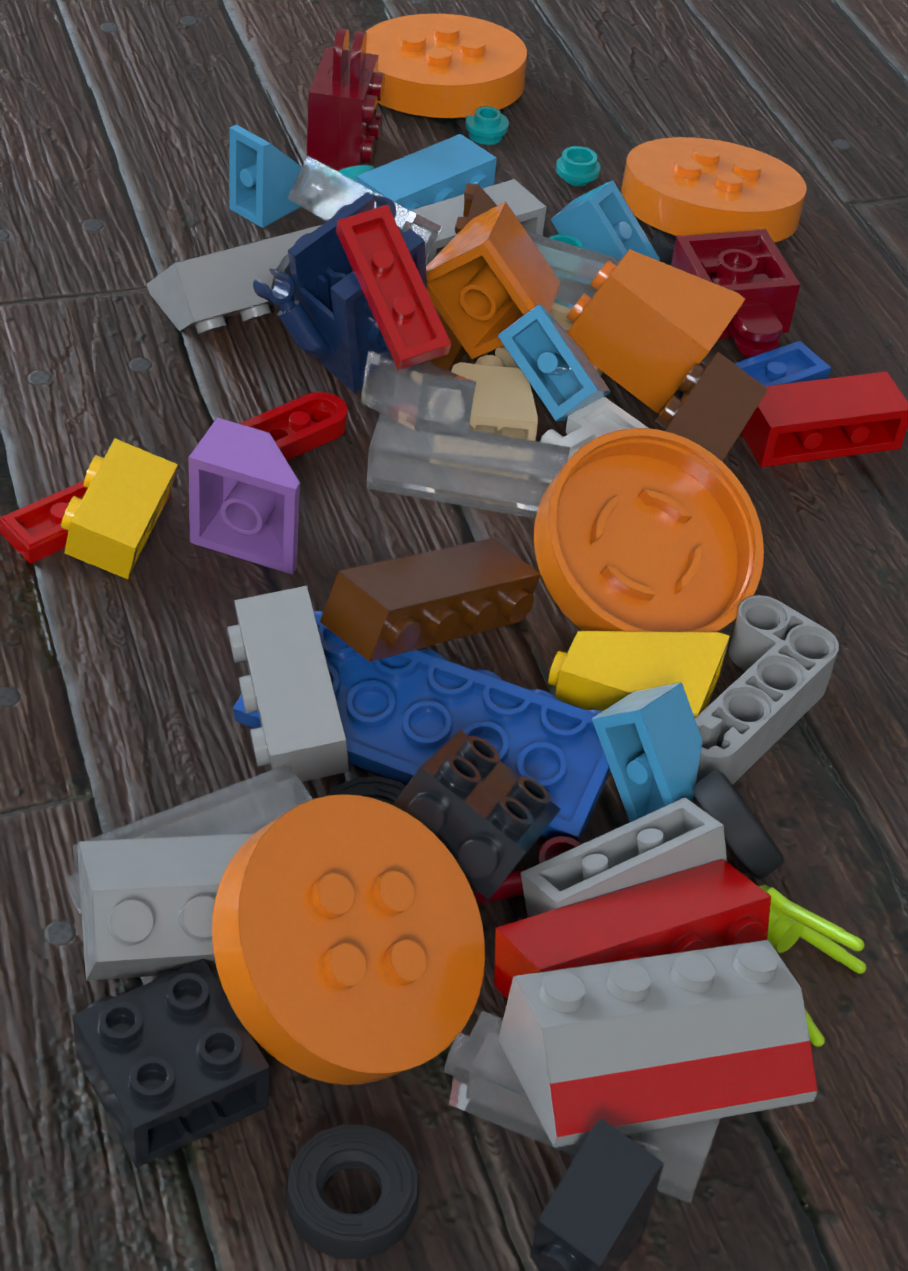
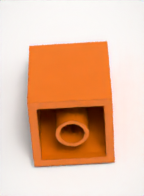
[426,201,561,359]
[566,249,745,414]

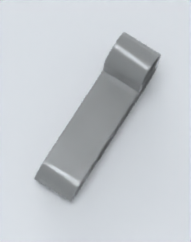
[694,595,839,796]

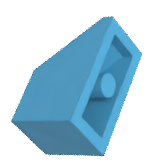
[229,124,302,228]
[550,180,660,270]
[497,304,611,422]
[592,682,703,822]

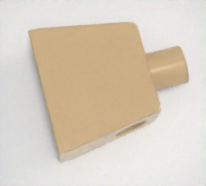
[433,355,538,463]

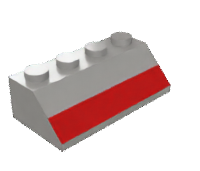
[498,940,818,1148]

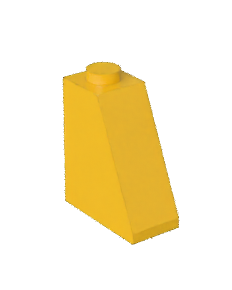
[548,631,730,718]

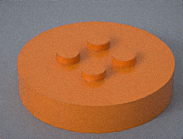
[365,14,527,118]
[621,137,807,243]
[534,428,764,632]
[212,794,485,1085]

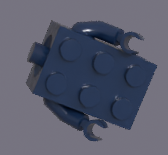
[253,192,427,393]

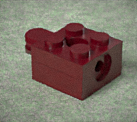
[306,28,385,177]
[671,229,800,357]

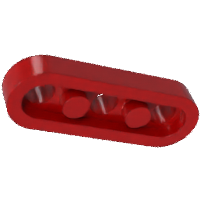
[238,392,348,461]

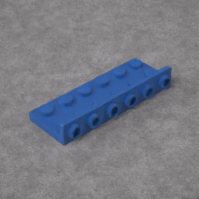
[233,611,611,842]

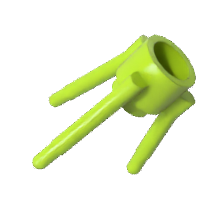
[759,885,866,1047]

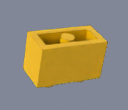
[61,438,178,579]

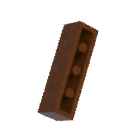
[655,352,768,462]
[320,538,541,662]

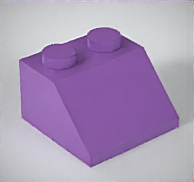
[188,417,300,575]

